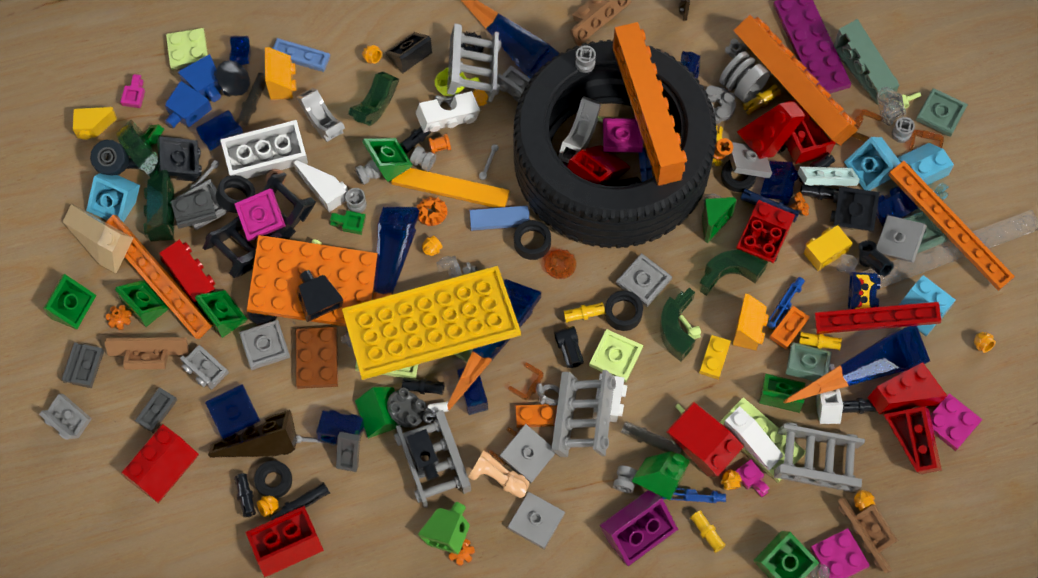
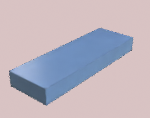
[272,38,330,72]
[470,206,530,231]

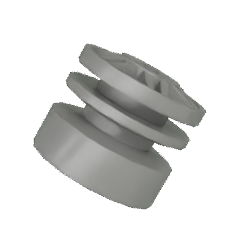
[719,51,771,103]

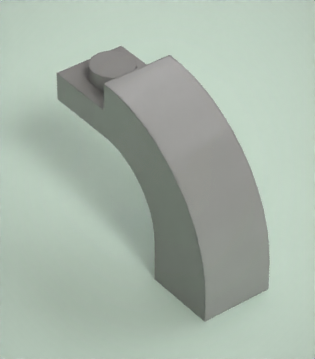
[296,88,345,142]

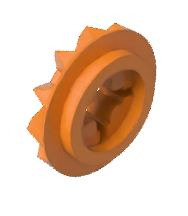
[416,196,447,226]

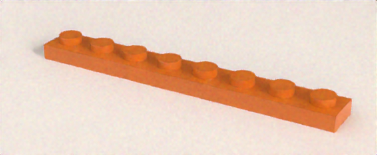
[888,161,1015,291]
[106,214,213,339]

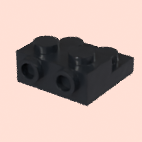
[157,136,202,182]
[830,187,880,232]

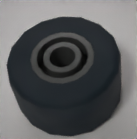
[90,139,129,175]

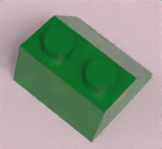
[632,451,691,500]
[753,531,819,578]

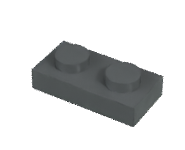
[135,387,177,433]
[336,432,360,472]

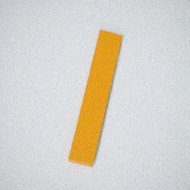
[392,168,510,208]

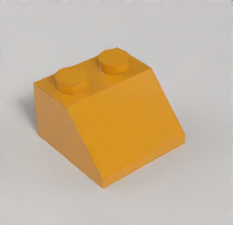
[265,47,297,100]
[733,294,769,351]

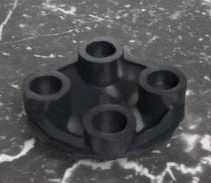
[214,60,250,97]

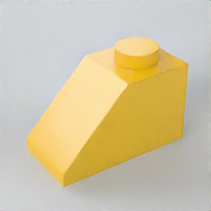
[73,107,117,140]

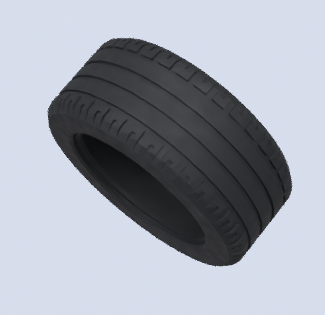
[513,40,717,248]

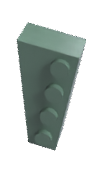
[834,19,899,105]

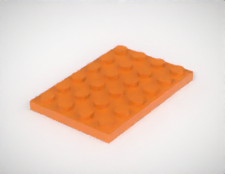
[247,235,378,327]

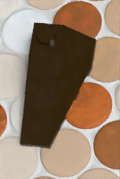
[208,410,297,458]

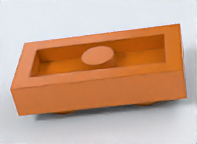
[770,306,810,350]
[516,404,557,428]

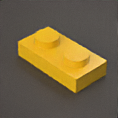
[699,335,731,380]

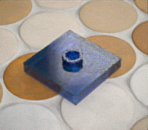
[205,384,260,439]

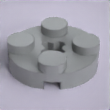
[705,86,736,124]

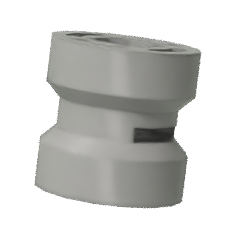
[575,45,596,73]
[892,117,915,143]
[410,146,436,172]
[355,159,381,185]
[345,188,367,213]
[613,466,637,493]

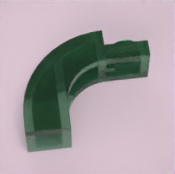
[348,72,399,126]
[116,120,165,183]
[700,250,768,296]
[660,288,696,362]

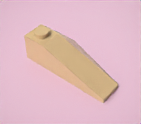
[63,204,134,273]

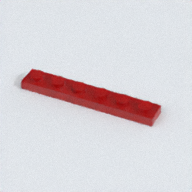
[815,302,941,334]

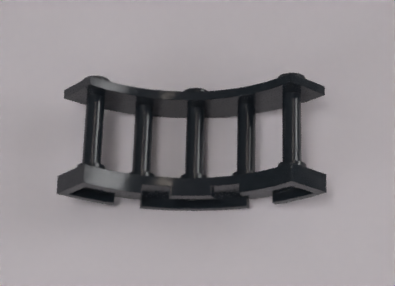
[202,172,316,278]

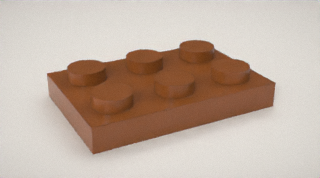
[296,327,338,389]

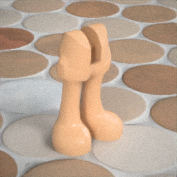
[468,450,530,498]

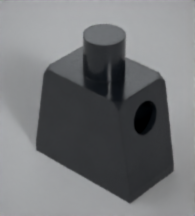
[297,270,343,322]
[406,429,439,481]

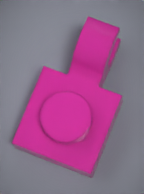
[120,74,145,108]
[736,460,769,497]

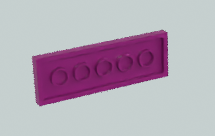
[773,0,851,94]

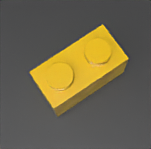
[803,225,852,271]

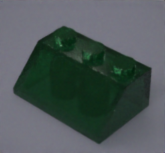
[144,170,175,242]

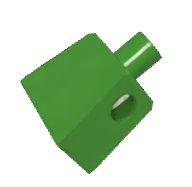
[418,502,470,555]

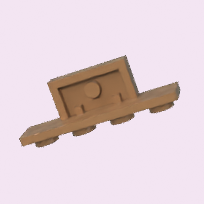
[570,0,631,45]
[105,337,189,370]
[838,498,898,573]

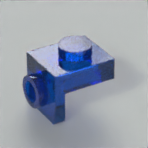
[229,36,251,65]

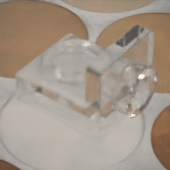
[436,256,462,279]

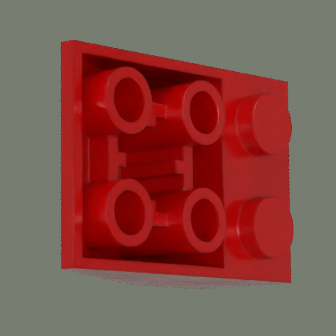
[567,145,631,186]
[736,200,795,264]

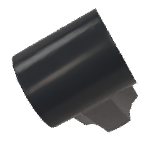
[859,240,894,277]
[554,326,584,368]

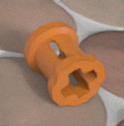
[428,134,451,154]
[713,138,733,160]

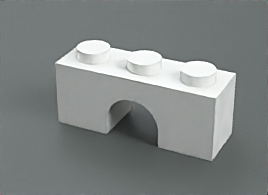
[416,91,480,132]

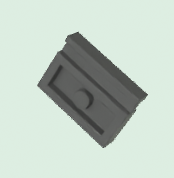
[171,191,217,229]
[62,342,104,388]

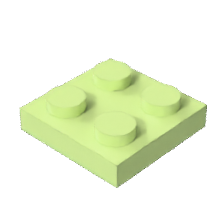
[166,28,208,70]
[589,329,643,382]

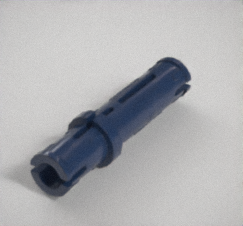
[740,188,800,223]

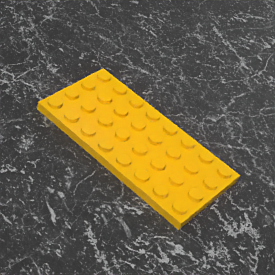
[342,266,521,380]

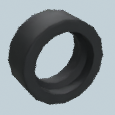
[216,175,255,213]
[514,220,551,260]
[605,290,643,331]

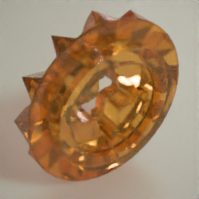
[545,248,576,279]

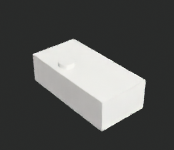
[220,120,308,179]

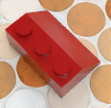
[121,424,199,503]
[245,506,324,577]

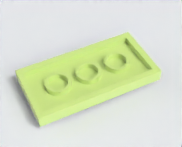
[720,397,805,483]

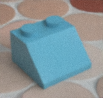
[844,137,901,191]
[898,143,954,185]
[86,173,140,222]
[899,275,956,336]

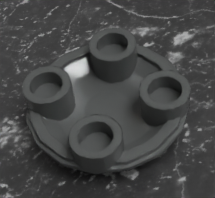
[387,388,426,428]

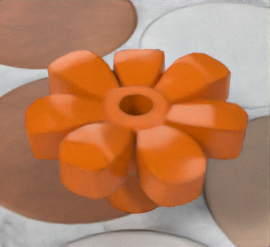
[789,192,810,216]
[106,305,132,330]
[448,539,475,566]

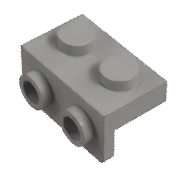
[497,66,530,102]
[180,345,229,390]
[39,394,92,440]

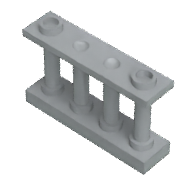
[447,24,501,102]
[551,370,616,457]
[394,410,471,508]
[774,423,865,493]

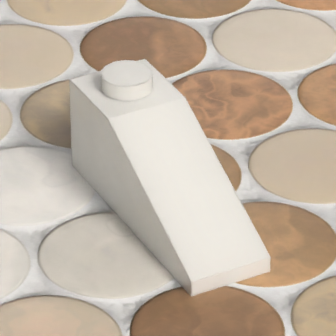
[294,160,348,212]
[816,364,843,424]
[724,406,784,470]

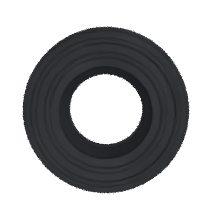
[721,160,757,192]
[254,461,292,498]

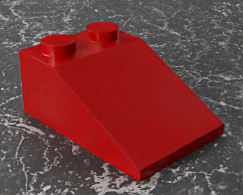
[666,402,744,477]

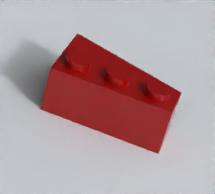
[777,100,836,164]
[737,102,806,159]
[159,239,215,304]
[867,362,948,414]
[884,406,942,474]

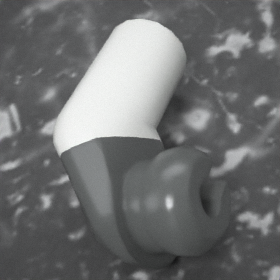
[422,401,449,424]

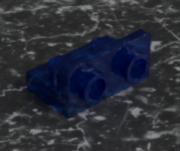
[681,51,701,78]
[196,110,243,151]
[760,161,798,205]
[877,186,918,226]

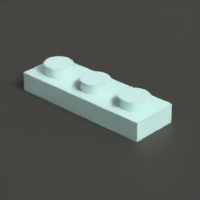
[798,167,860,186]

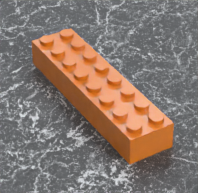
[733,15,858,146]
[613,22,687,186]

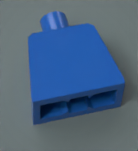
[178,54,222,102]
[165,81,212,129]

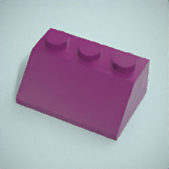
[599,490,678,566]

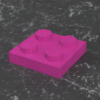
[603,118,643,152]
[235,189,286,241]
[930,393,982,451]
[810,528,870,578]

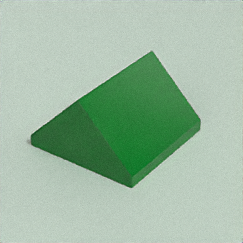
[362,138,412,182]
[702,197,737,243]
[43,274,97,329]
[115,280,169,327]
[195,290,248,338]
[759,373,806,413]
[355,387,403,439]

